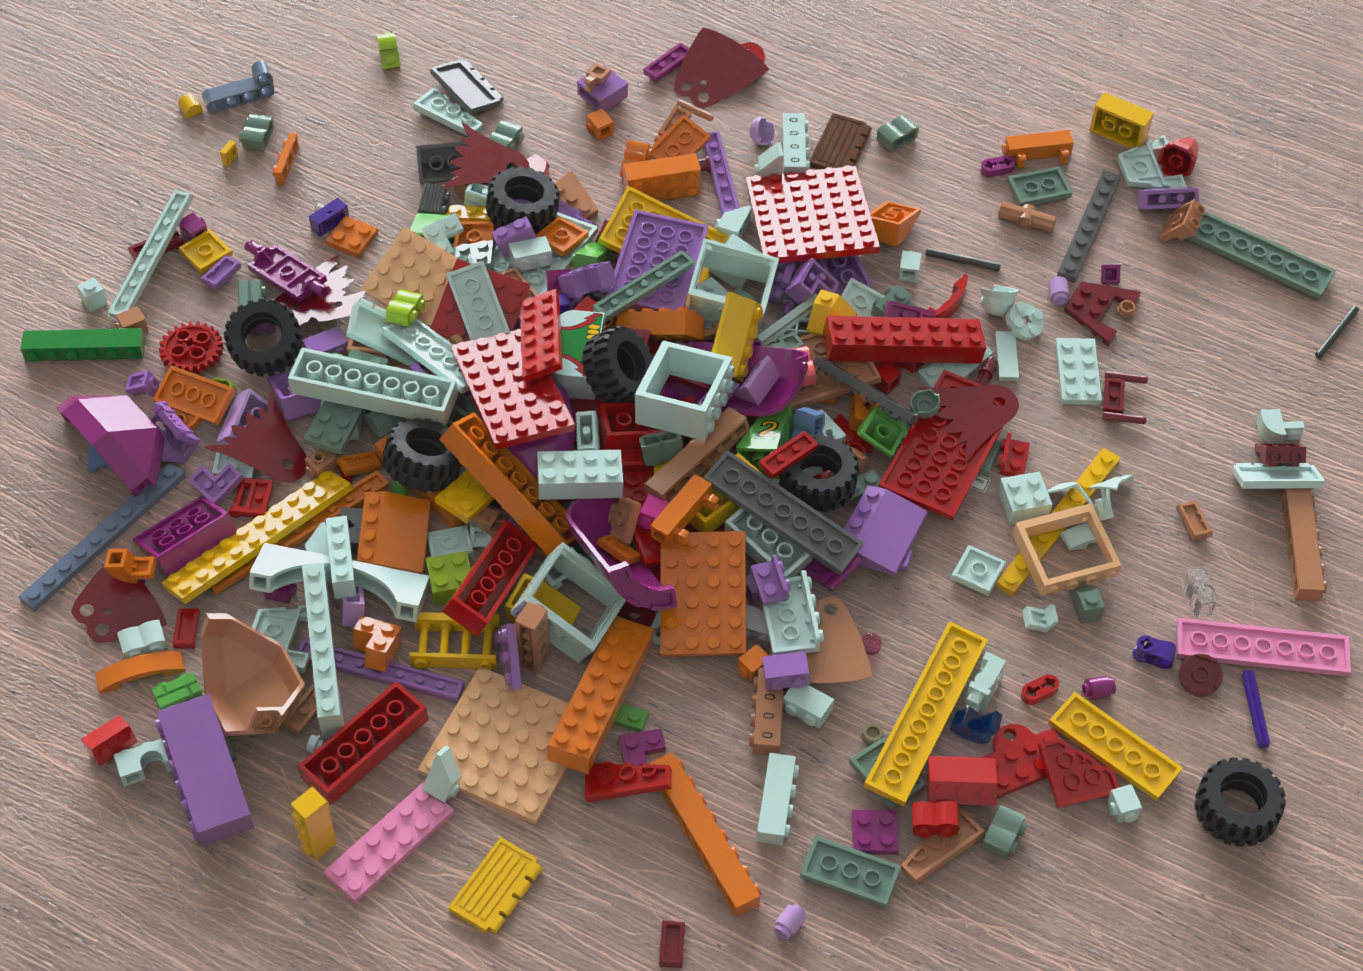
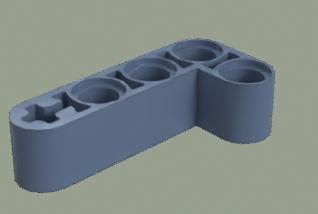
[202,61,275,113]

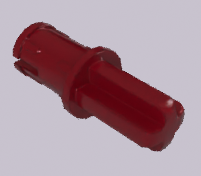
[975,357,998,385]

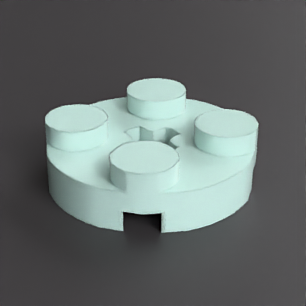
[1006,301,1043,341]

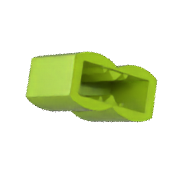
[386,290,425,327]

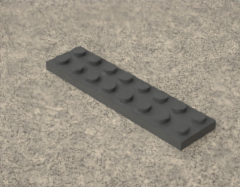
[703,450,864,575]

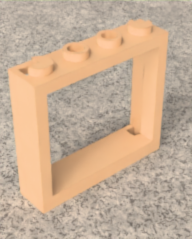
[1012,503,1122,596]

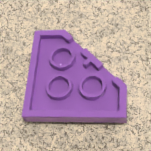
[493,623,522,690]

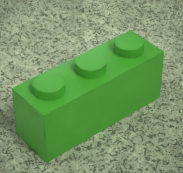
[571,241,612,270]

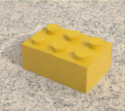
[1089,92,1154,149]

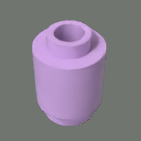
[1048,276,1070,306]
[773,904,806,940]

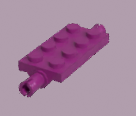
[244,240,329,302]

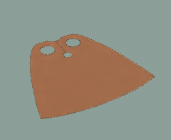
[771,597,873,683]

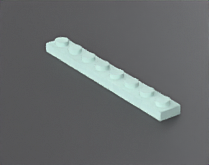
[108,190,193,318]

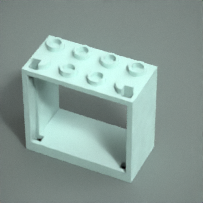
[685,238,779,335]
[635,341,735,441]
[510,542,626,663]

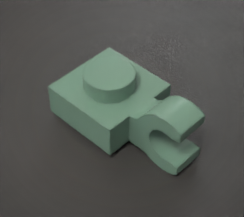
[768,331,804,349]

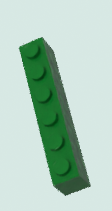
[21,328,145,362]

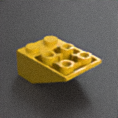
[505,573,582,626]

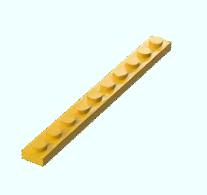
[995,448,1121,597]

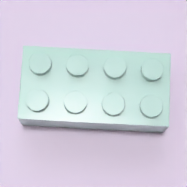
[537,450,623,500]
[724,508,813,578]

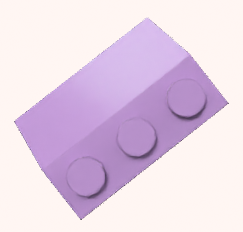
[216,388,268,444]

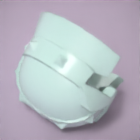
[980,285,1018,317]

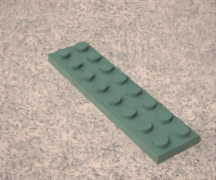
[1186,212,1336,299]

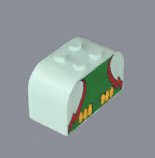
[551,310,606,400]

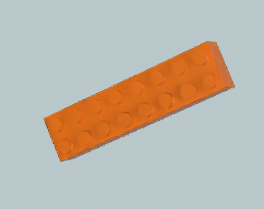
[439,412,577,556]
[547,616,654,774]

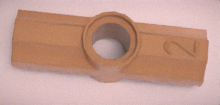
[998,202,1057,232]

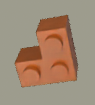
[353,616,402,672]

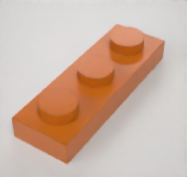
[272,132,299,186]

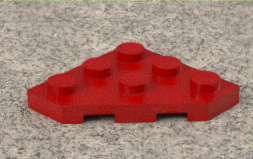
[1037,738,1120,809]

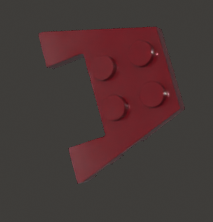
[1064,281,1141,346]

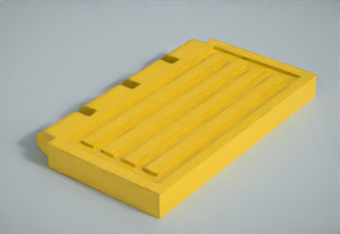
[448,837,543,934]

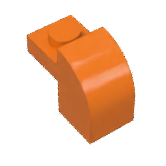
[104,549,158,583]

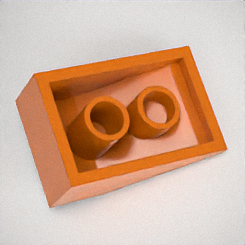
[870,201,921,247]

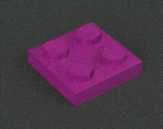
[851,809,899,855]

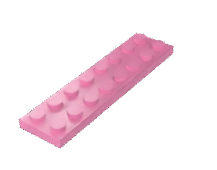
[1176,618,1351,677]

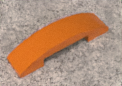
[95,651,185,694]

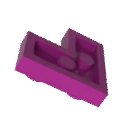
[619,728,666,766]

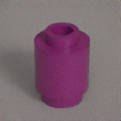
[1082,676,1116,700]

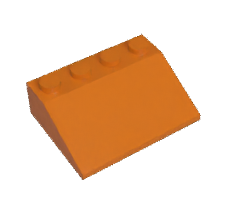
[357,491,431,575]

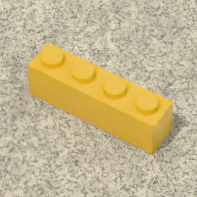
[291,787,337,860]

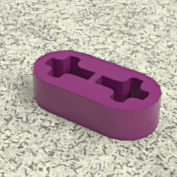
[980,156,1015,177]

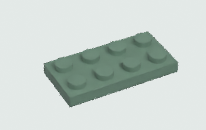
[800,835,901,908]

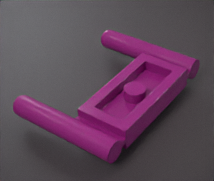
[800,557,862,592]

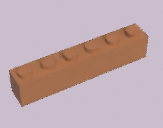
[645,407,749,503]
[1281,488,1327,601]

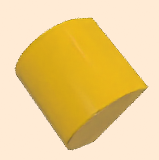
[178,94,203,119]

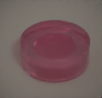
[861,633,882,655]

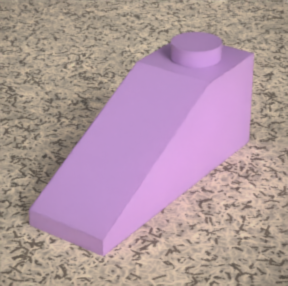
[340,586,365,627]

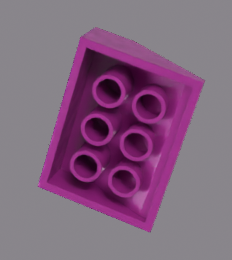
[133,496,237,577]

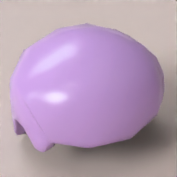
[749,117,775,145]

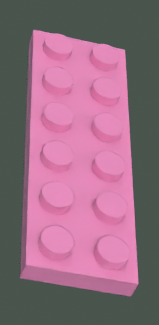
[324,783,455,904]

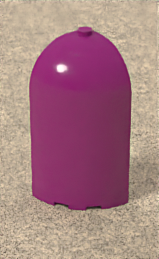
[662,340,808,416]
[566,498,678,610]

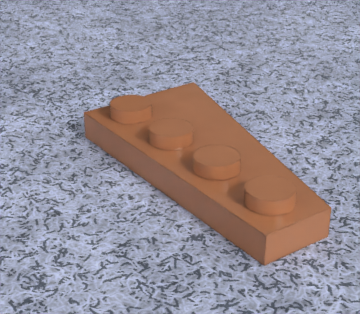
[901,805,985,884]

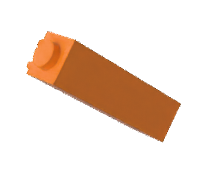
[1002,130,1074,169]
[650,474,719,547]

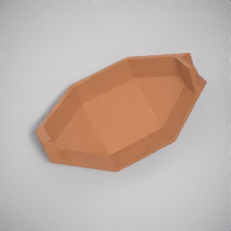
[200,613,305,736]

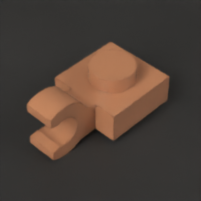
[584,63,611,93]

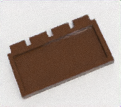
[809,113,872,170]

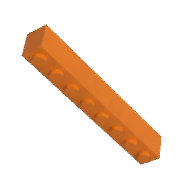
[649,752,762,918]

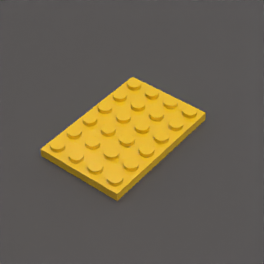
[598,186,729,285]

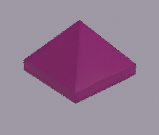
[1101,264,1121,284]

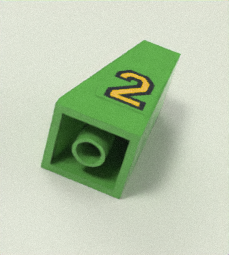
[736,404,794,479]

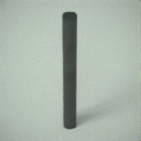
[925,248,1001,271]
[1315,306,1359,359]

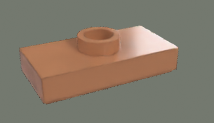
[1176,500,1213,541]

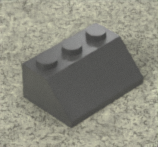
[416,141,468,183]

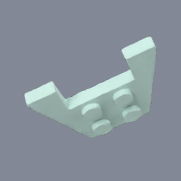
[1117,135,1187,189]
[252,605,310,674]

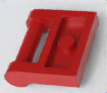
[229,478,274,518]

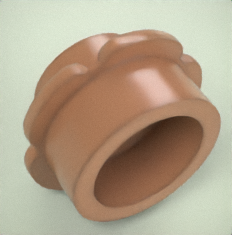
[1117,300,1136,318]

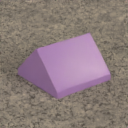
[735,356,781,405]

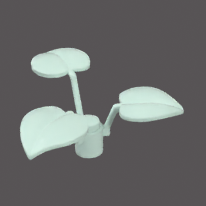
[1047,475,1134,521]

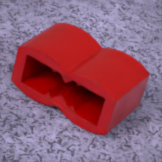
[912,801,958,838]

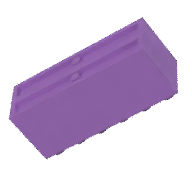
[155,694,254,847]

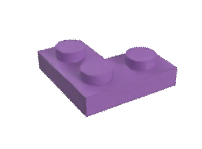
[188,463,245,506]

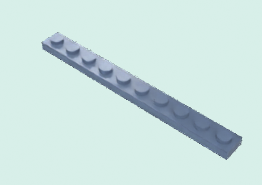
[18,462,186,612]

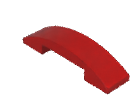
[923,274,968,318]

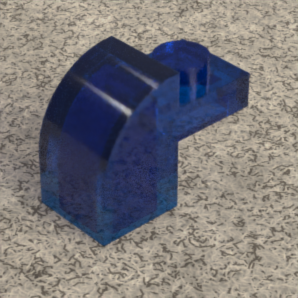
[950,706,1003,744]

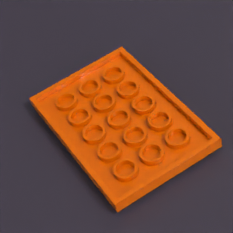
[660,531,746,657]

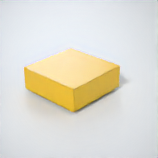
[220,140,238,166]

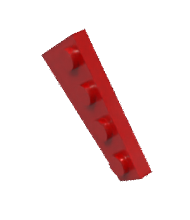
[584,761,672,803]

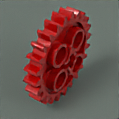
[158,321,224,375]

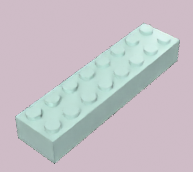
[288,348,458,426]

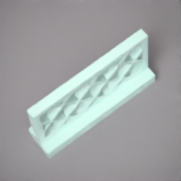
[756,293,818,347]

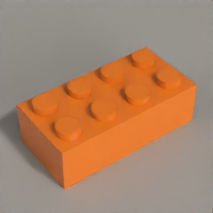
[623,153,701,201]
[616,307,705,341]

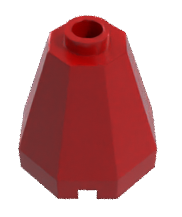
[1157,137,1199,176]

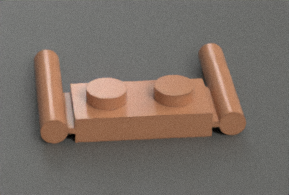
[654,99,714,142]

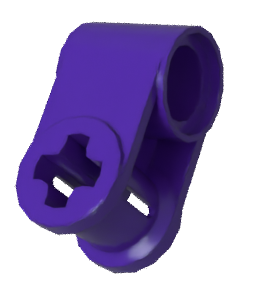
[1132,635,1176,669]

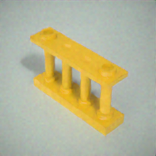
[409,612,501,670]

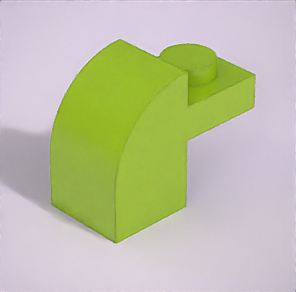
[376,32,401,70]

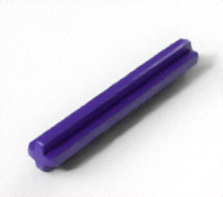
[1242,670,1270,748]

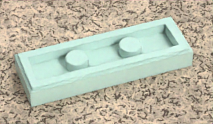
[995,331,1019,382]

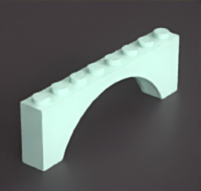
[249,543,430,622]
[302,562,344,741]

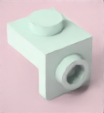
[1022,605,1058,633]

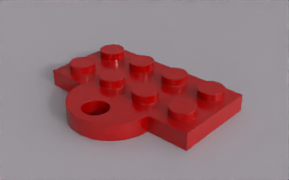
[983,724,1060,799]

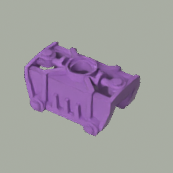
[151,401,200,463]

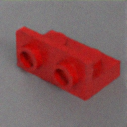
[997,432,1030,477]

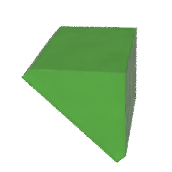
[857,406,907,458]

